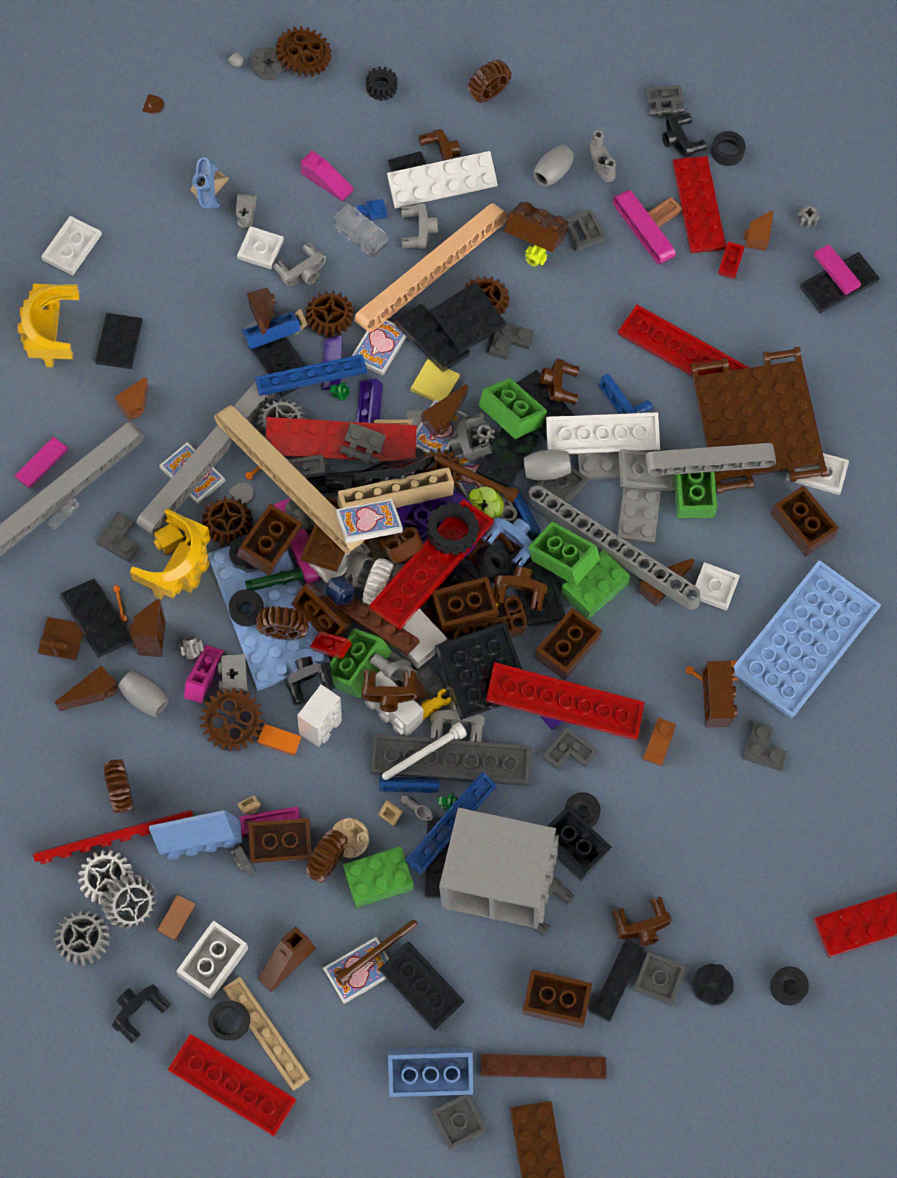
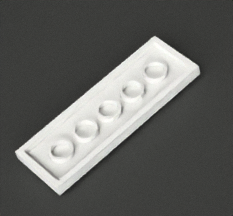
[387,151,498,209]
[546,412,660,454]

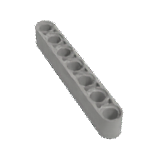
[645,443,776,476]

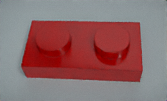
[718,241,745,279]
[310,631,352,659]

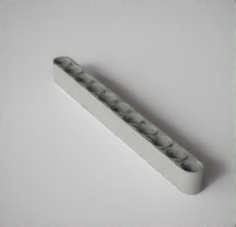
[137,382,275,535]
[0,422,144,556]
[529,486,700,610]

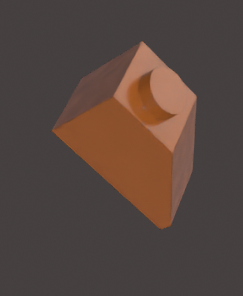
[743,211,774,251]
[115,377,149,421]
[643,717,677,766]

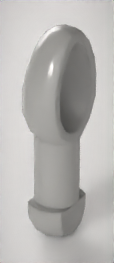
[401,795,434,822]

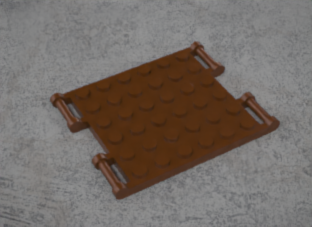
[690,346,828,494]

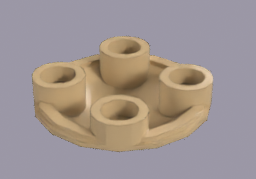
[332,818,370,859]

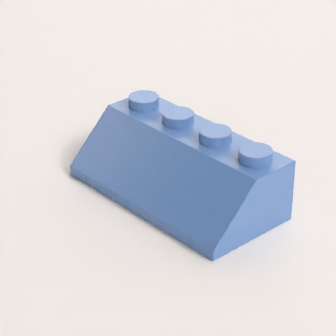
[149,810,242,860]
[388,1047,473,1097]

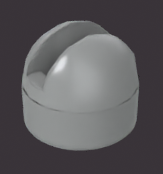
[228,52,243,68]

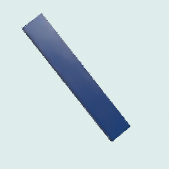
[255,354,367,396]
[405,772,497,874]

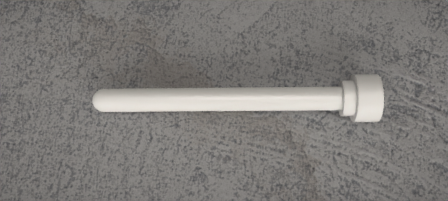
[382,722,467,780]

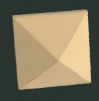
[294,309,307,335]
[237,796,261,815]
[378,800,403,826]

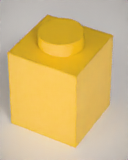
[153,524,185,555]

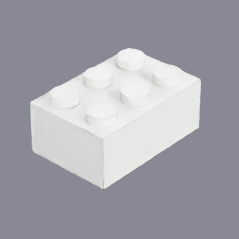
[364,671,424,737]
[297,685,342,747]
[176,920,248,999]

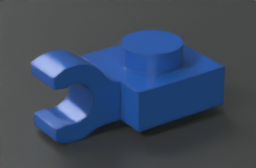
[355,199,387,220]

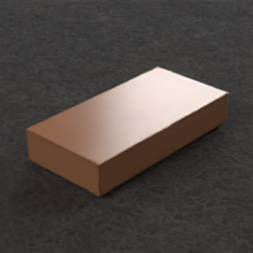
[648,197,683,227]
[157,895,196,941]

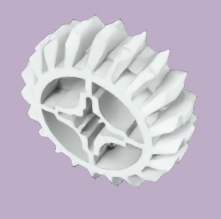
[362,558,395,606]
[78,850,134,905]

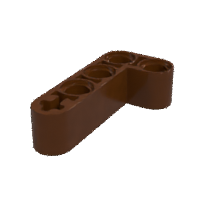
[373,527,423,563]
[454,596,527,639]

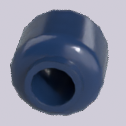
[326,576,354,605]

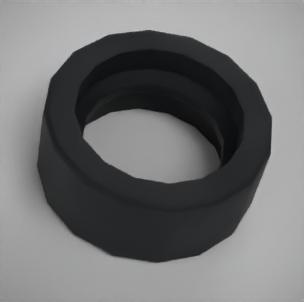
[711,131,746,166]
[208,1000,250,1041]

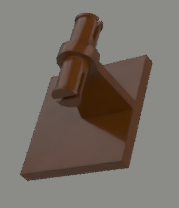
[38,617,83,661]

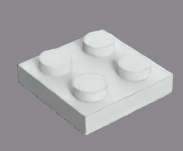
[237,226,284,270]
[691,562,740,611]

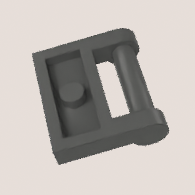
[565,209,606,252]

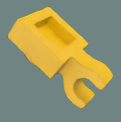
[420,689,452,720]

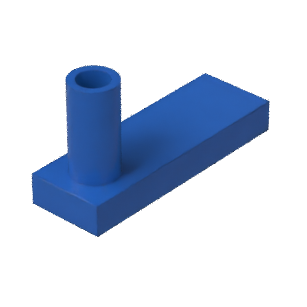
[598,373,653,414]

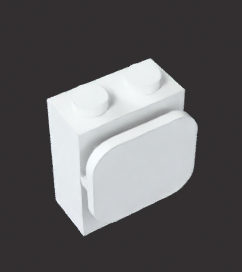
[399,609,447,669]

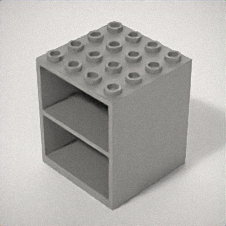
[439,808,559,929]

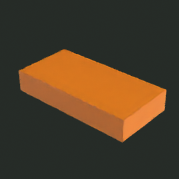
[257,724,302,756]

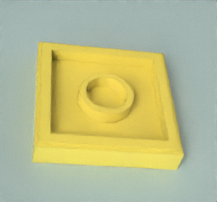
[411,359,460,401]

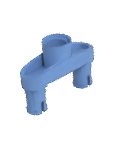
[192,157,220,209]
[481,517,532,567]

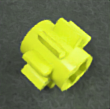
[525,245,547,267]

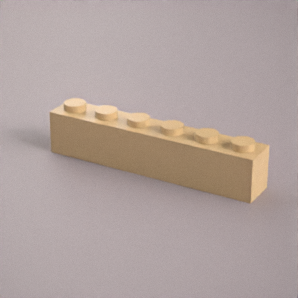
[338,467,454,509]

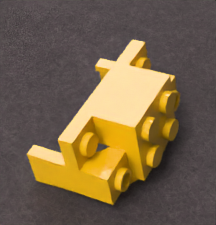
[18,284,80,367]
[130,508,211,599]

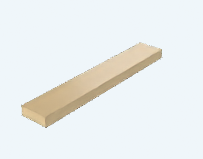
[223,976,310,1091]

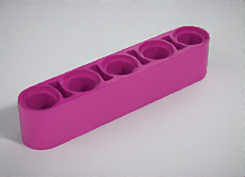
[613,190,675,265]
[273,498,322,584]

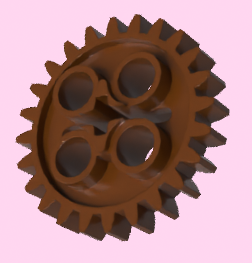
[275,26,332,78]
[200,687,264,752]

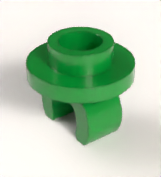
[329,382,349,401]
[438,793,458,810]

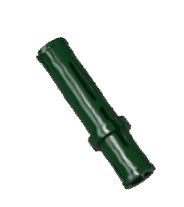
[245,567,304,591]

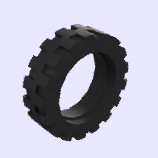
[427,503,479,555]

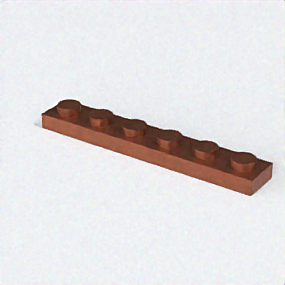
[326,595,420,656]
[481,1054,606,1079]

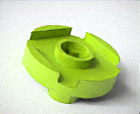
[468,487,504,519]

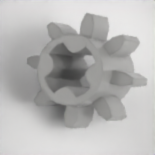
[797,205,820,229]
[473,424,495,446]
[179,636,204,659]

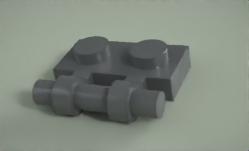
[645,85,684,117]
[340,423,386,465]

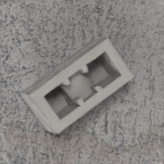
[218,654,248,696]

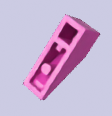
[301,150,354,202]
[184,645,224,704]

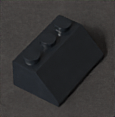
[547,806,612,881]

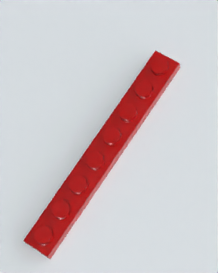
[33,809,193,864]

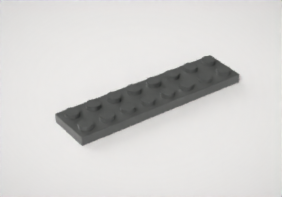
[370,734,531,786]

